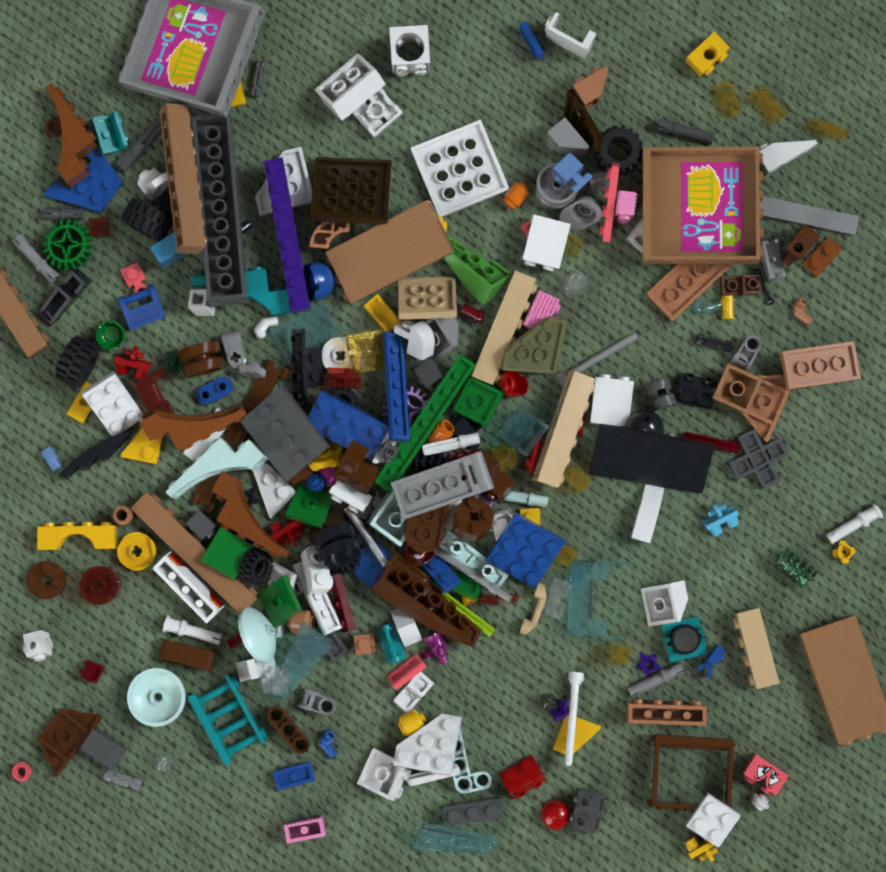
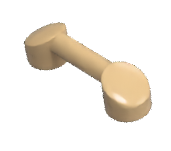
[519,583,546,635]

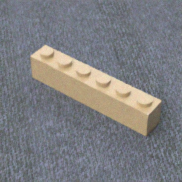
[471,270,538,386]
[532,371,595,488]

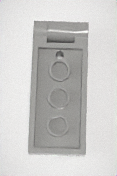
[391,451,494,520]

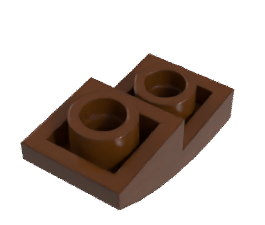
[719,274,762,296]

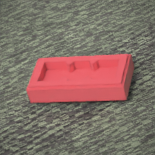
[386,653,427,690]

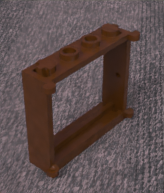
[647,734,735,811]

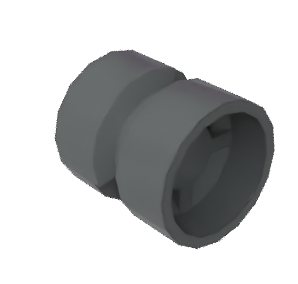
[645,378,677,411]

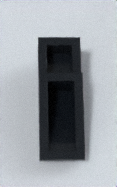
[37,268,92,326]

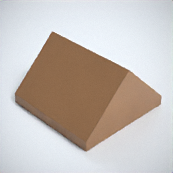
[712,363,763,414]

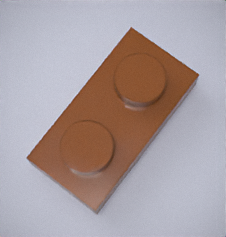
[802,237,843,277]

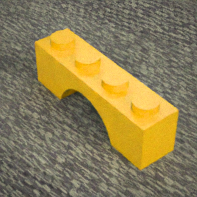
[37,522,117,550]

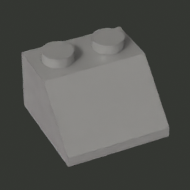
[545,118,589,156]

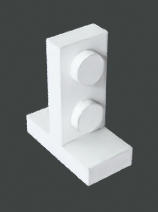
[235,658,278,682]

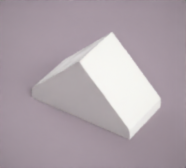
[391,609,422,647]

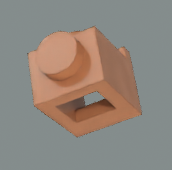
[354,633,376,655]

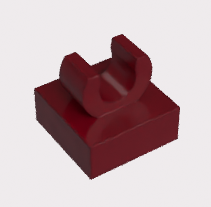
[79,660,105,684]

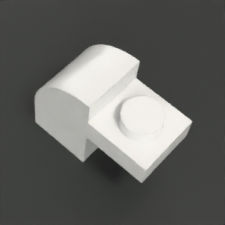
[394,320,435,360]

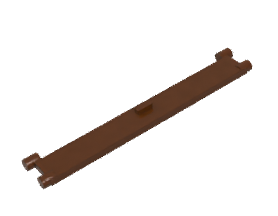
[190,359,291,514]

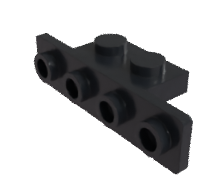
[291,329,323,406]

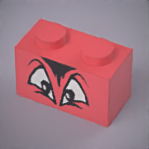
[741,753,789,796]

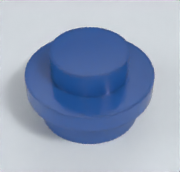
[307,473,325,492]

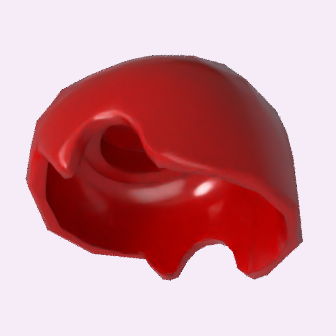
[499,371,529,398]
[540,799,571,831]

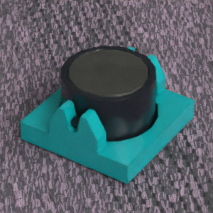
[661,616,707,662]

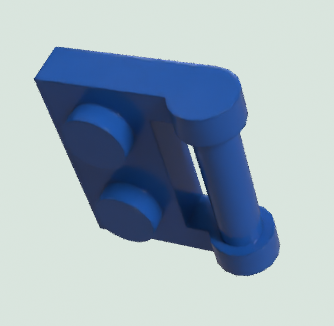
[118,284,166,330]

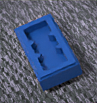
[519,21,544,61]

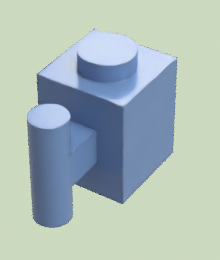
[552,153,592,193]

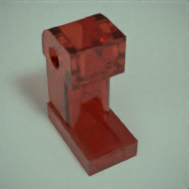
[134,368,176,414]

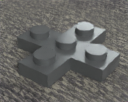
[728,429,789,489]

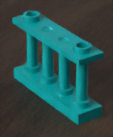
[187,674,268,765]

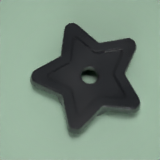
[244,487,260,508]

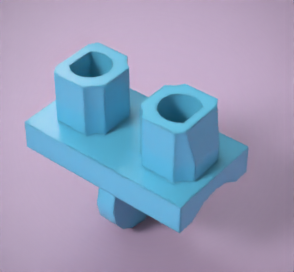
[701,502,739,537]

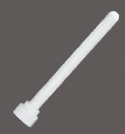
[565,672,584,766]

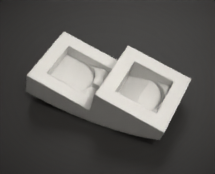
[393,672,434,713]

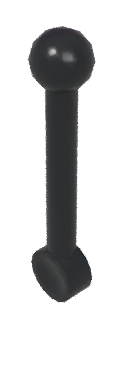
[754,268,775,305]

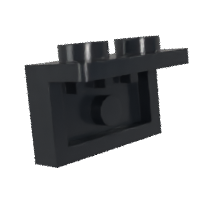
[675,372,717,409]

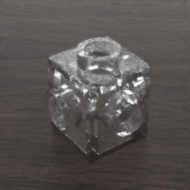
[261,665,290,695]

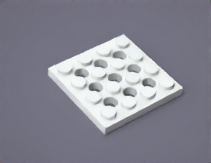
[410,120,509,217]

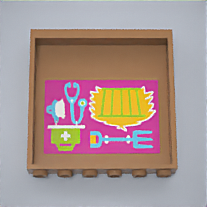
[643,147,764,264]

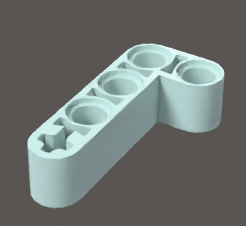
[453,728,491,793]

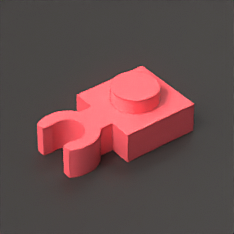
[121,262,148,293]

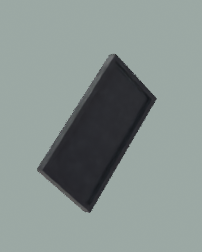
[589,424,714,494]

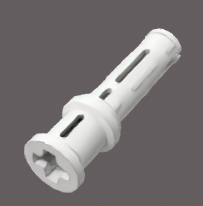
[826,503,883,544]
[162,615,222,646]

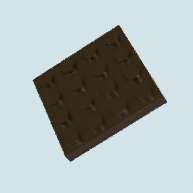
[310,157,392,224]

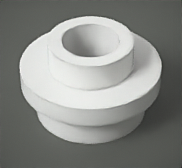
[751,793,769,811]

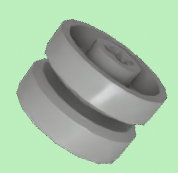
[535,163,577,211]

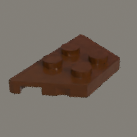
[37,708,104,777]

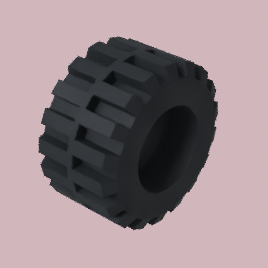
[594,125,643,177]
[121,197,173,242]
[56,335,99,388]

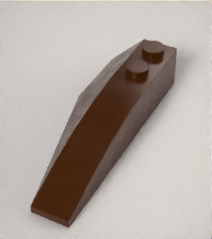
[370,552,481,647]

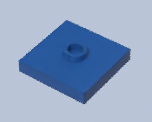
[352,537,391,591]

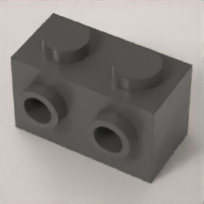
[570,788,606,834]

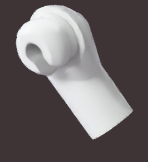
[254,316,279,339]

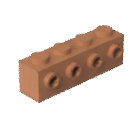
[626,699,707,726]

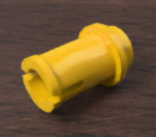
[720,296,735,319]

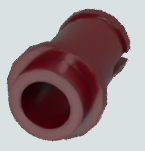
[460,303,485,323]

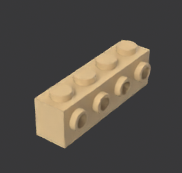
[733,608,780,689]

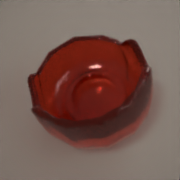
[405,544,435,566]

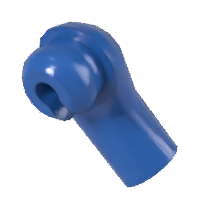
[320,730,338,759]

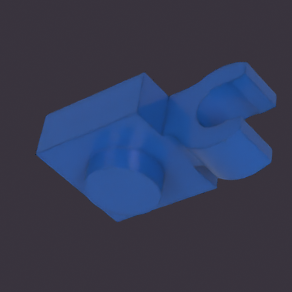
[697,645,725,678]

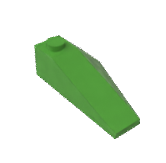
[444,236,513,305]

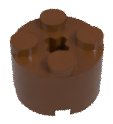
[452,497,494,542]

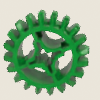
[42,219,94,271]

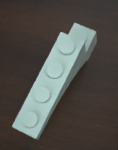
[166,438,268,500]

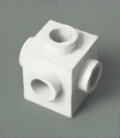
[23,630,53,662]

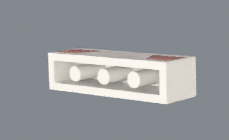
[152,550,227,624]

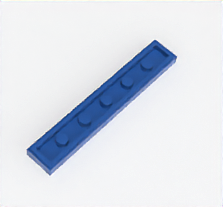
[383,332,410,442]

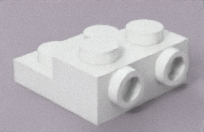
[357,748,411,801]

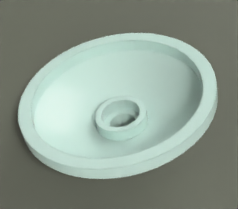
[238,607,276,663]
[127,668,186,727]

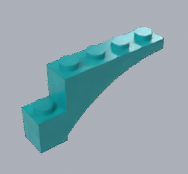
[190,267,291,316]

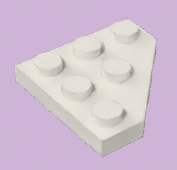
[255,147,312,216]
[393,714,462,776]

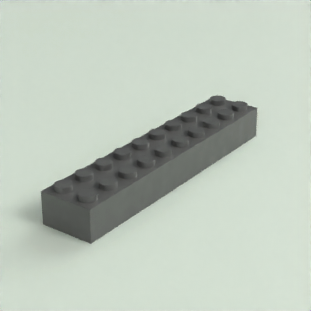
[192,113,249,307]

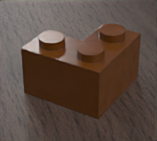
[333,440,381,495]
[482,451,515,505]

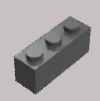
[443,796,503,827]

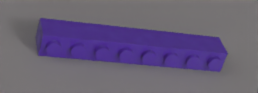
[264,157,311,314]

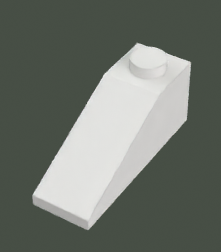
[759,140,818,175]

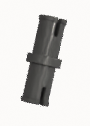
[43,206,83,221]

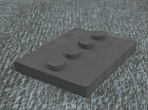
[240,385,330,482]

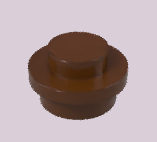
[45,118,62,138]

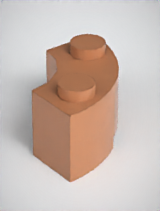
[309,222,350,250]

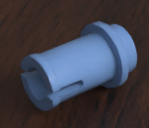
[41,446,63,472]

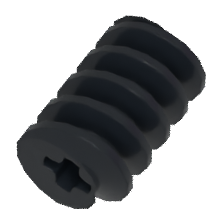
[412,448,455,472]

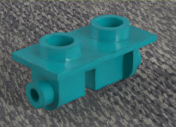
[376,622,406,664]

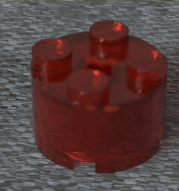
[80,566,122,605]

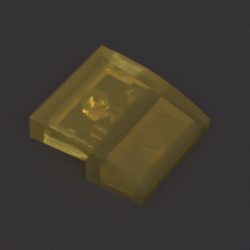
[345,329,385,373]

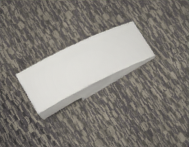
[630,484,664,543]

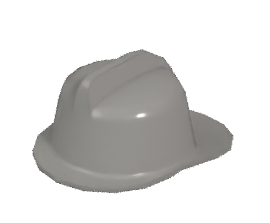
[559,196,602,231]

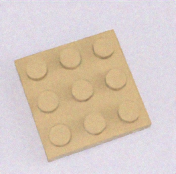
[398,276,457,320]

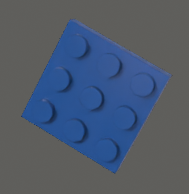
[485,512,565,588]

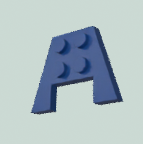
[43,147,123,213]

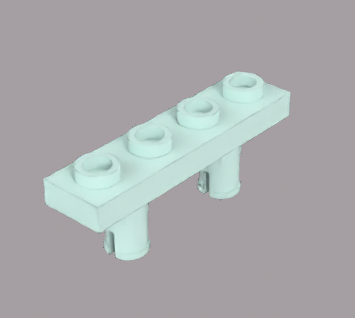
[439,529,509,586]

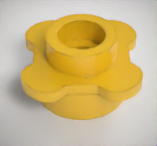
[832,541,856,563]

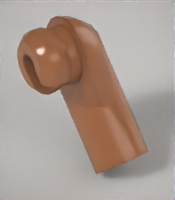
[793,297,813,326]

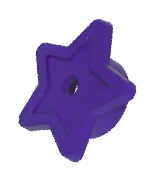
[636,653,661,677]
[549,699,569,722]

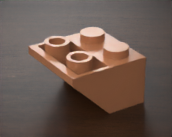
[572,66,608,110]

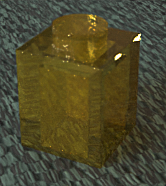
[564,464,593,495]
[607,643,631,666]

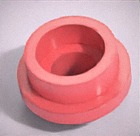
[12,762,32,782]

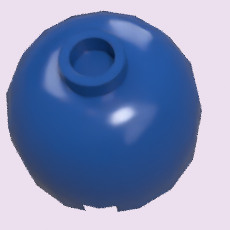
[304,262,336,301]

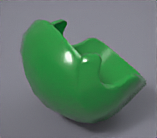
[95,320,125,350]

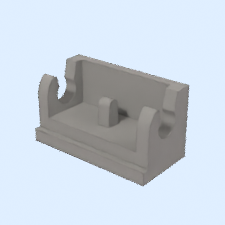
[760,239,786,282]

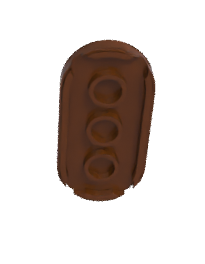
[404,504,449,553]

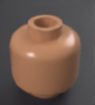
[286,610,316,635]

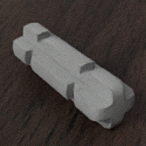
[104,770,142,790]

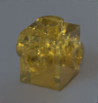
[490,442,518,474]

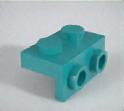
[90,111,128,156]

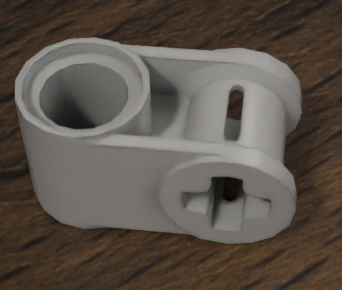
[221,330,246,369]
[730,335,762,371]
[298,688,337,715]

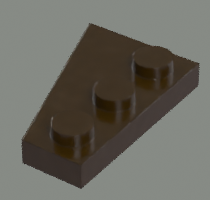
[562,89,603,153]

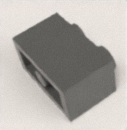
[80,728,128,770]

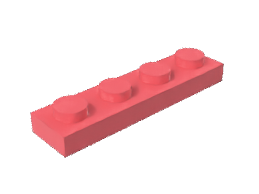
[600,162,620,242]

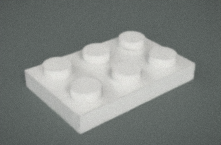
[81,371,143,436]

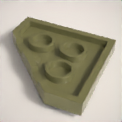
[500,316,567,374]

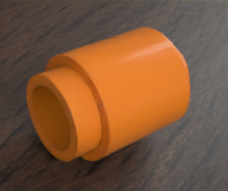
[502,181,530,210]
[427,420,454,443]

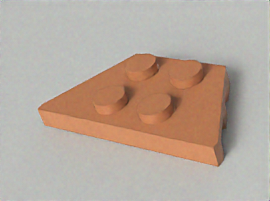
[740,375,791,443]

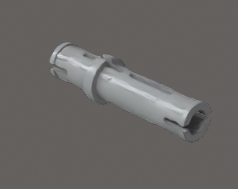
[12,234,60,283]
[627,662,685,698]

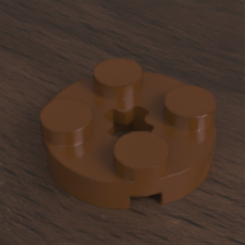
[26,561,66,599]

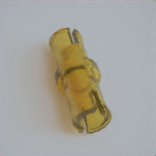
[809,117,849,141]

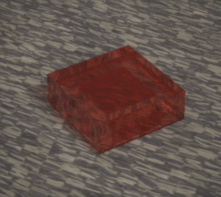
[89,217,109,238]

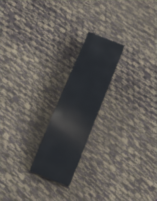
[60,431,132,479]

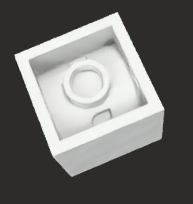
[389,25,430,77]

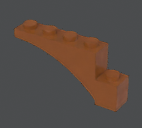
[45,83,98,188]
[138,402,247,451]
[212,471,290,559]

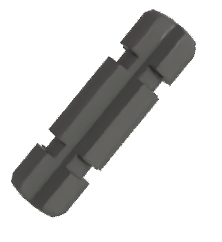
[249,60,266,98]

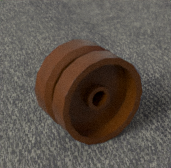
[178,341,226,378]

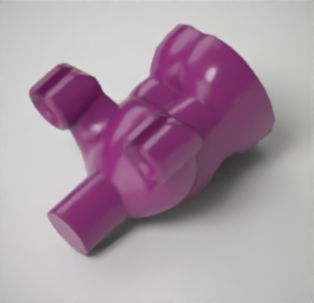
[422,632,448,665]

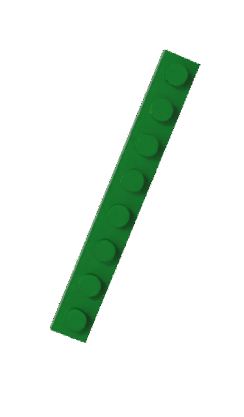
[374,354,476,493]

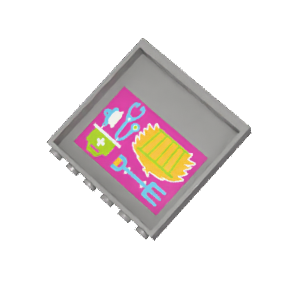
[118,0,265,118]

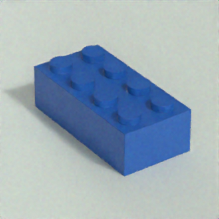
[308,391,389,461]

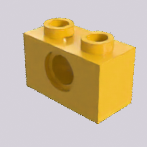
[685,31,730,78]

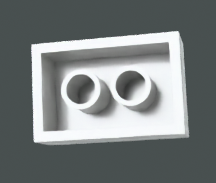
[314,53,385,121]

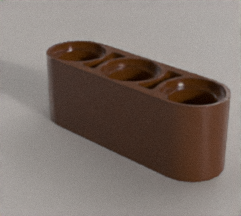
[158,638,217,671]
[267,705,311,754]

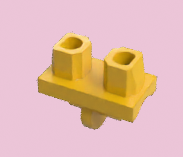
[685,836,718,862]

